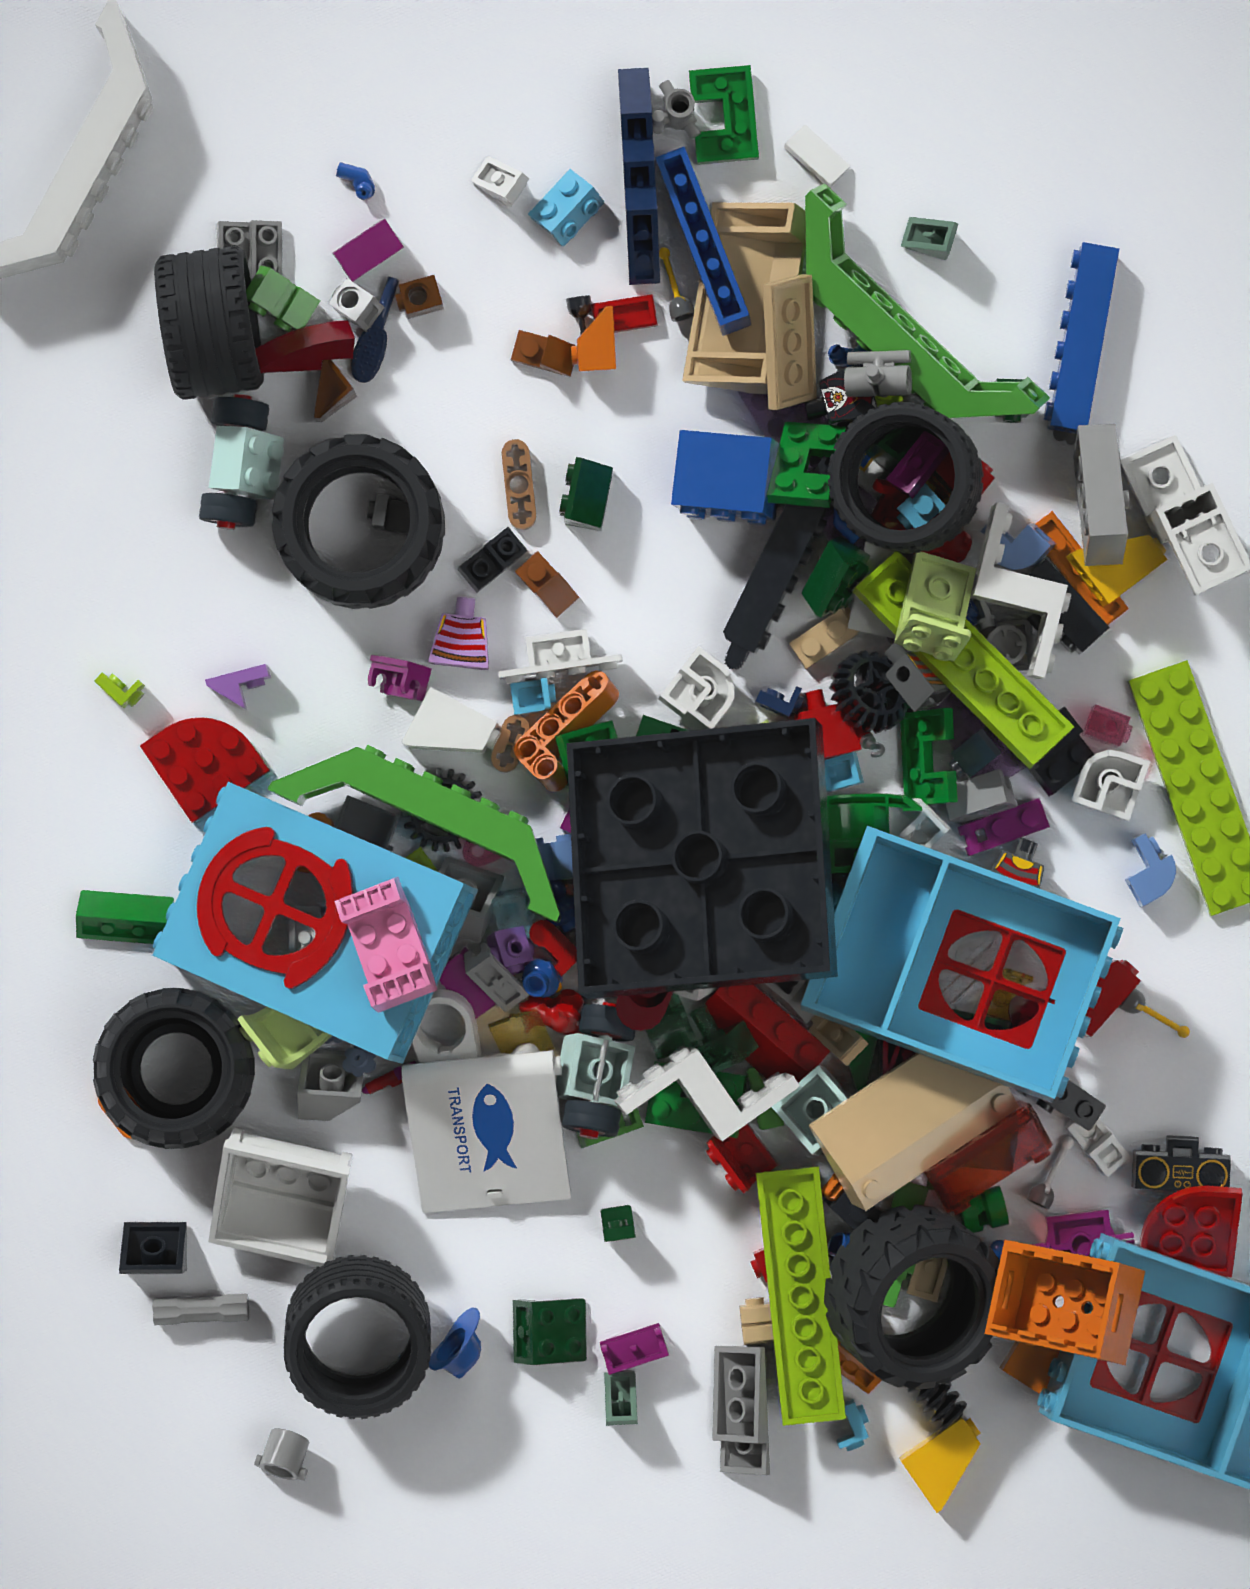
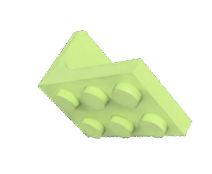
[894,551,977,661]
[237,1007,332,1070]

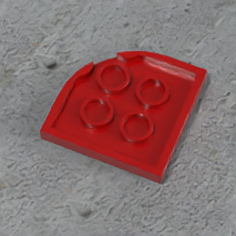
[140,717,270,823]
[1139,1186,1243,1277]

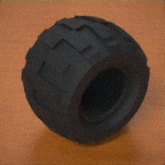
[92,988,255,1149]

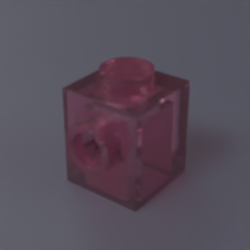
[1082,704,1133,748]

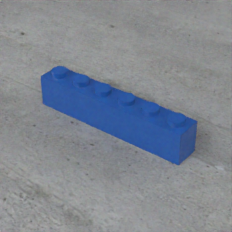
[655,147,752,336]
[1043,242,1120,434]

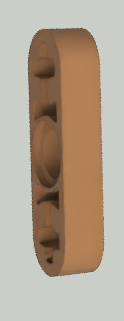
[501,439,537,530]

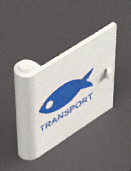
[402,1050,572,1213]

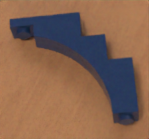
[618,68,660,285]

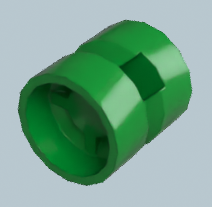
[956,1185,1009,1233]

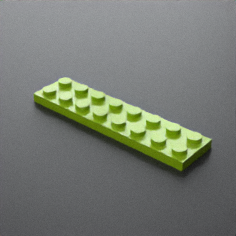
[852,551,1074,769]
[1127,660,1250,916]
[756,1166,846,1426]

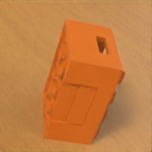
[984,1240,1145,1366]

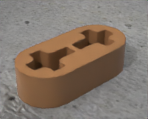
[491,715,530,773]

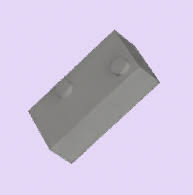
[1073,424,1129,566]

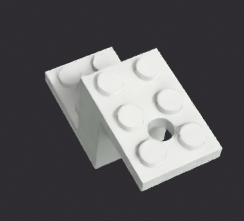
[1121,434,1250,596]
[970,502,1071,679]
[613,1046,800,1141]

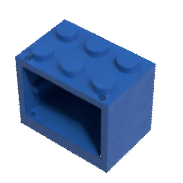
[671,430,779,525]

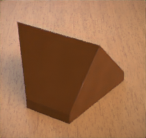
[314,360,357,422]

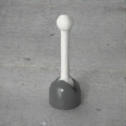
[1027,1136,1074,1210]

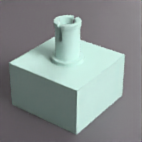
[772,1065,850,1156]

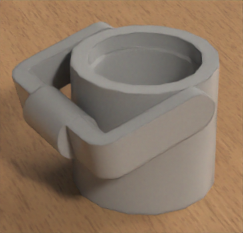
[986,620,1036,671]
[254,1428,310,1481]

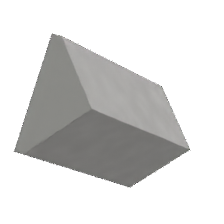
[712,1346,770,1475]

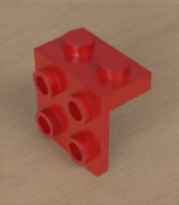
[706,1123,779,1194]

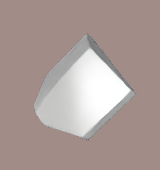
[889,798,950,848]

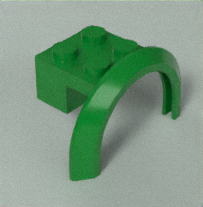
[827,793,922,874]

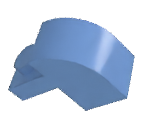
[980,523,1056,570]
[1125,833,1176,907]

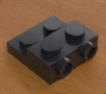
[1024,706,1094,797]

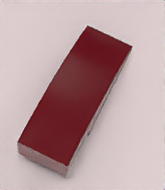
[255,320,355,373]

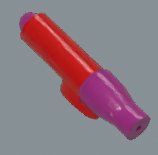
[362,1060,417,1095]

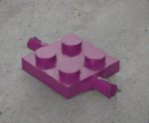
[1030,1209,1135,1257]

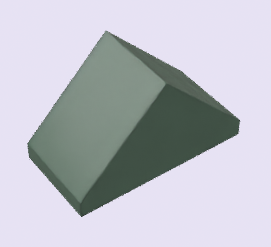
[901,217,958,260]
[604,1371,638,1426]

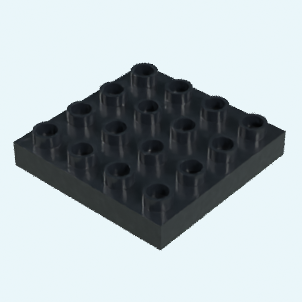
[567,718,838,999]

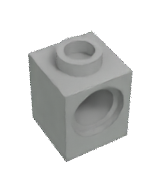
[328,278,385,332]

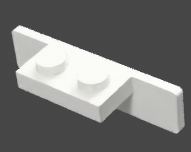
[498,629,623,684]

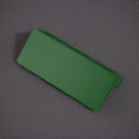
[75,890,174,944]

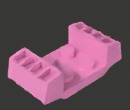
[335,877,438,1013]

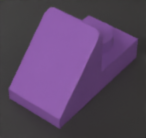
[205,664,271,710]

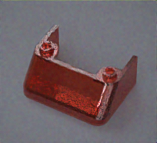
[919,1100,1053,1215]

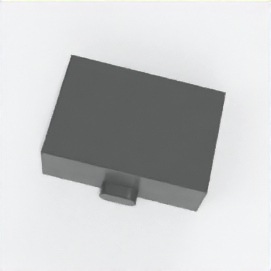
[335,795,401,852]

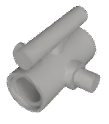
[652,79,701,139]
[844,350,912,398]

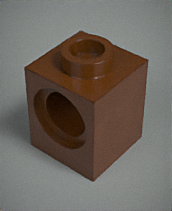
[395,275,444,319]

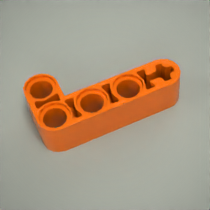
[514,670,619,792]

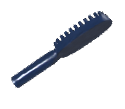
[351,276,400,383]

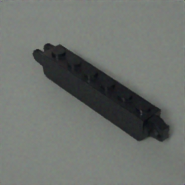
[723,456,834,670]

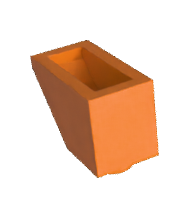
[571,306,616,371]

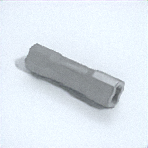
[152,1294,249,1326]

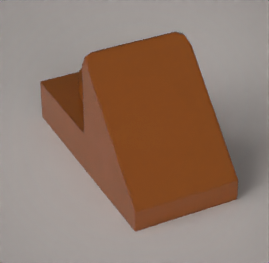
[511,330,576,377]
[515,551,580,618]

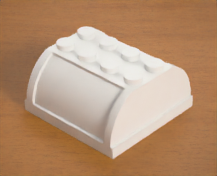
[208,1127,353,1267]

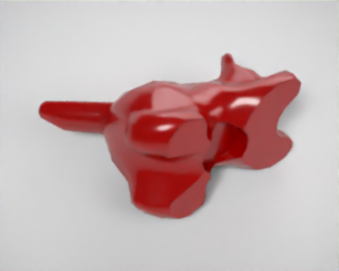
[517,989,586,1035]

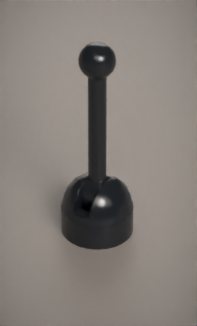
[566,295,592,334]

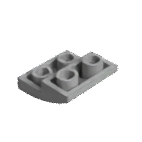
[217,220,283,281]

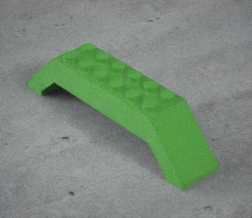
[805,183,1050,418]
[268,745,562,924]

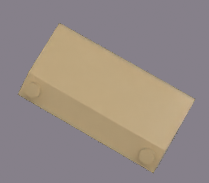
[682,202,806,394]
[808,1053,1019,1211]

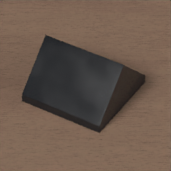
[119,1222,187,1274]

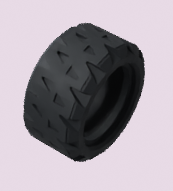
[272,434,445,609]
[824,1204,1000,1390]

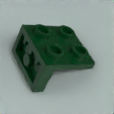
[513,1298,587,1365]

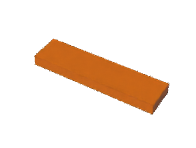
[1036,511,1129,625]

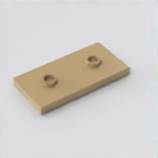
[763,274,817,410]

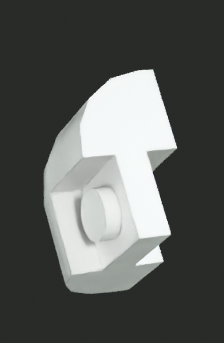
[658,646,735,730]
[1071,750,1151,821]

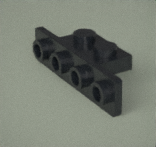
[1014,1080,1106,1131]

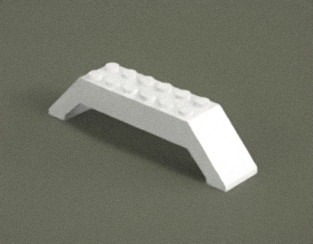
[0,0,154,279]

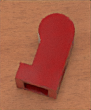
[528,920,577,977]

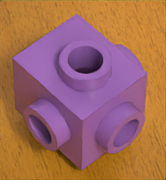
[485,924,534,975]

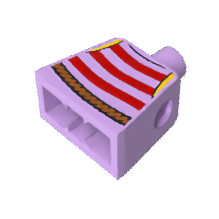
[429,597,489,671]

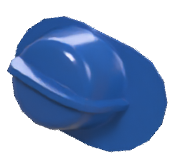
[429,1307,481,1379]

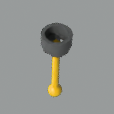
[659,247,694,322]
[1119,989,1190,1038]

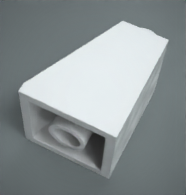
[401,687,501,753]

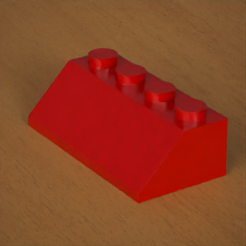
[694,984,830,1083]

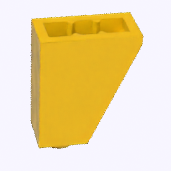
[1066,535,1168,607]
[899,1417,981,1513]

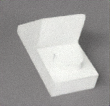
[471,156,530,208]

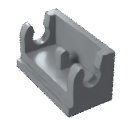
[946,769,1018,825]
[464,943,529,1013]

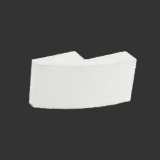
[1064,1118,1131,1177]

